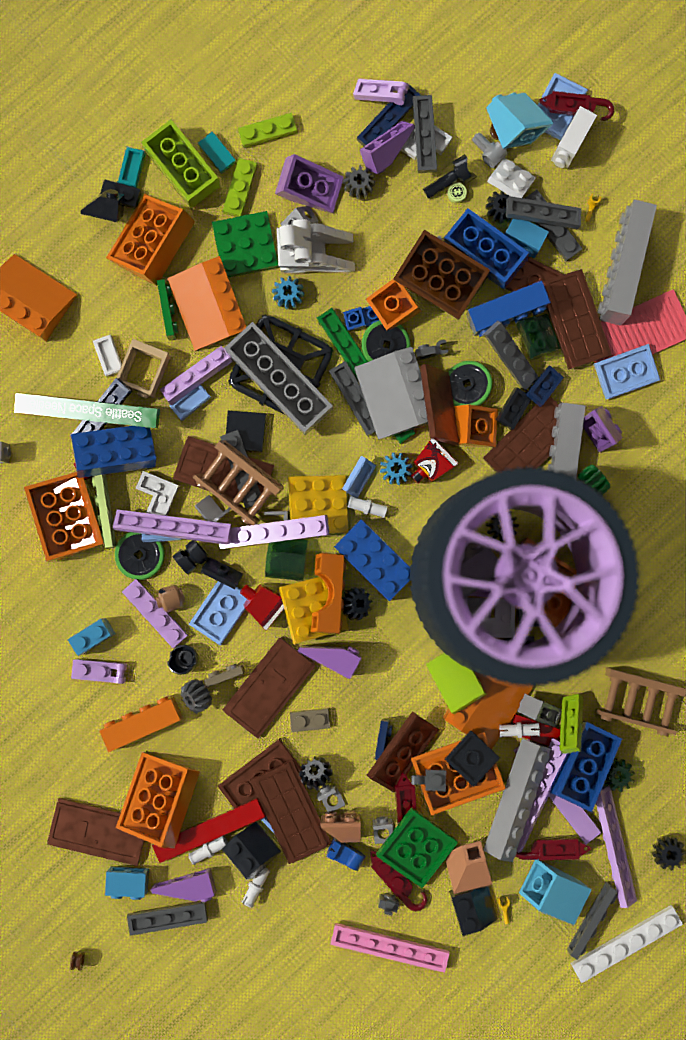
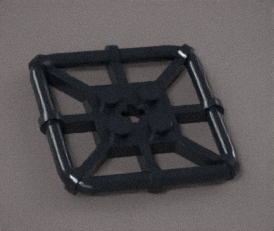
[228,314,334,415]

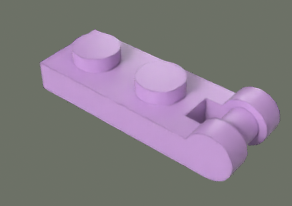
[353,79,409,105]
[71,659,127,684]

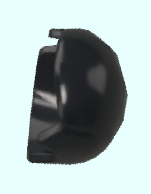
[167,645,198,675]

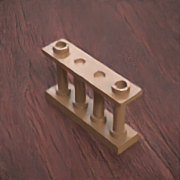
[193,440,285,526]
[596,668,686,737]

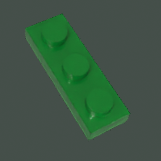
[157,279,179,340]

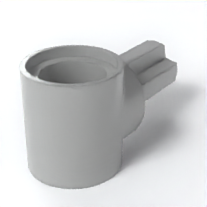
[472,133,507,168]

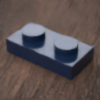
[526,365,564,407]
[375,719,393,760]

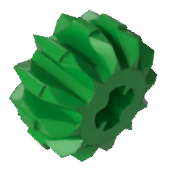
[578,465,611,495]

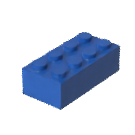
[444,208,529,289]
[466,281,550,337]
[71,426,156,478]
[334,519,411,601]
[550,721,622,812]

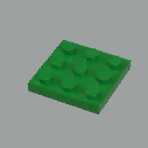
[212,211,279,278]
[376,807,458,889]

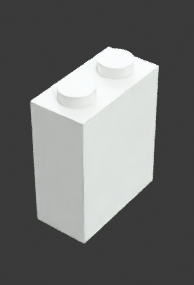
[551,106,597,169]

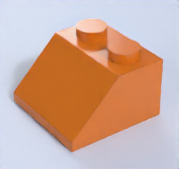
[366,279,421,331]
[454,404,498,447]

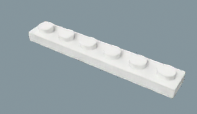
[570,905,683,983]

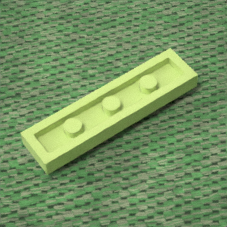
[92,474,116,548]

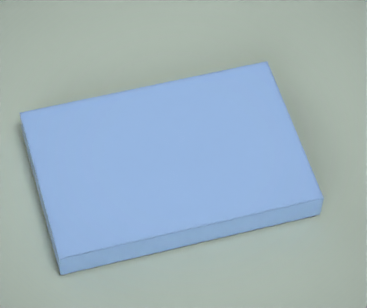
[538,73,588,141]
[594,344,660,400]
[189,581,247,646]

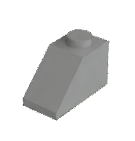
[517,694,562,728]

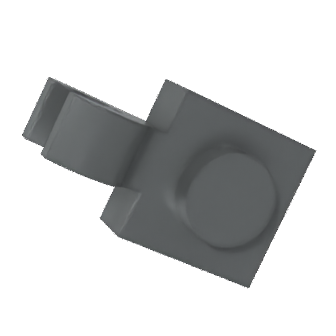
[414,340,448,360]
[411,770,446,791]
[377,893,399,916]

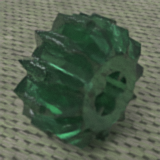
[604,758,635,792]

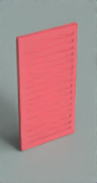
[594,289,686,363]

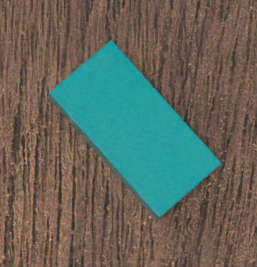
[198,131,236,174]
[118,147,146,188]

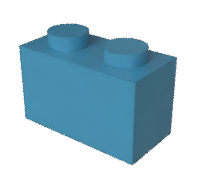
[505,218,549,259]
[67,618,115,656]
[105,867,149,900]

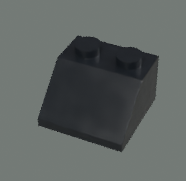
[222,822,282,880]
[449,886,498,936]

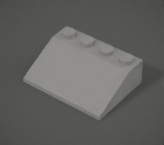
[354,347,428,440]

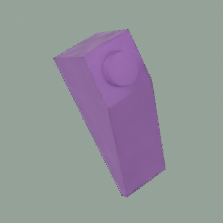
[360,121,415,174]
[151,868,216,902]

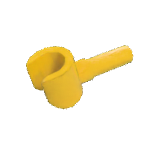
[585,193,601,222]
[497,897,510,924]

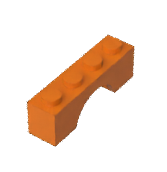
[311,553,346,634]

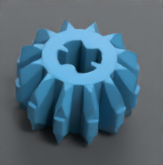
[272,276,304,309]
[380,453,412,485]

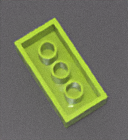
[141,119,221,209]

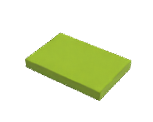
[426,653,486,715]

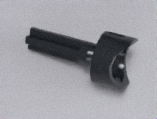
[423,154,477,199]

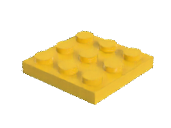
[288,475,348,533]
[279,577,349,644]

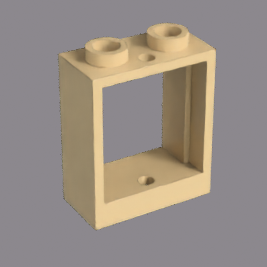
[117,339,171,399]

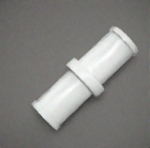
[347,496,387,518]
[499,722,540,738]
[188,835,228,865]
[242,867,270,908]

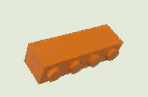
[99,696,183,753]

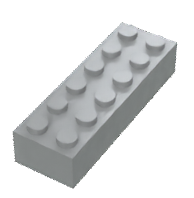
[597,199,657,326]
[224,322,333,435]

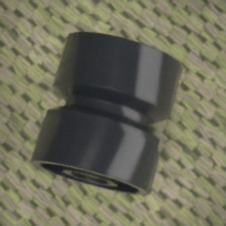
[173,540,210,575]

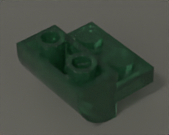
[516,314,561,360]
[265,539,308,581]

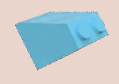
[486,92,553,149]
[519,860,592,925]

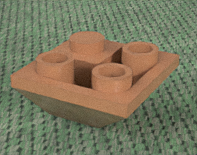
[321,811,361,842]
[445,841,492,894]

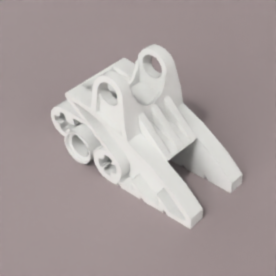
[277,219,355,273]

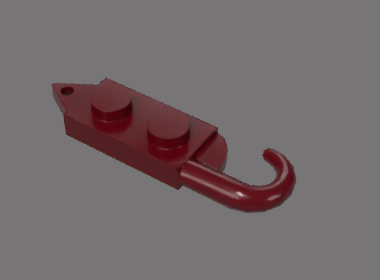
[539,91,614,121]
[394,772,417,824]
[516,838,592,860]
[370,849,427,912]

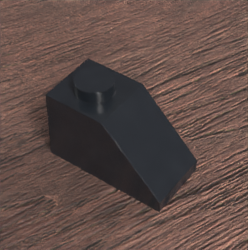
[80,189,124,222]

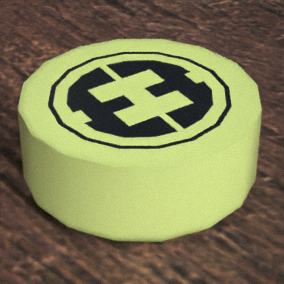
[447,183,467,203]

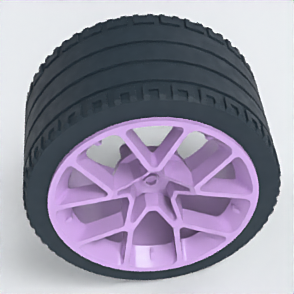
[410,467,640,687]

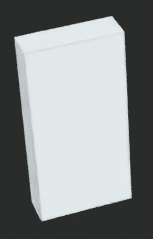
[93,334,122,377]

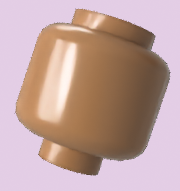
[155,585,185,612]

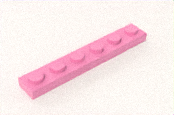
[331,923,450,973]

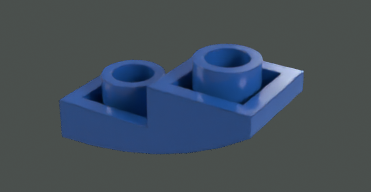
[343,306,379,331]

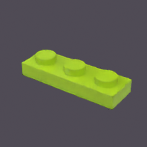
[238,112,297,148]
[223,158,257,217]
[559,694,583,754]

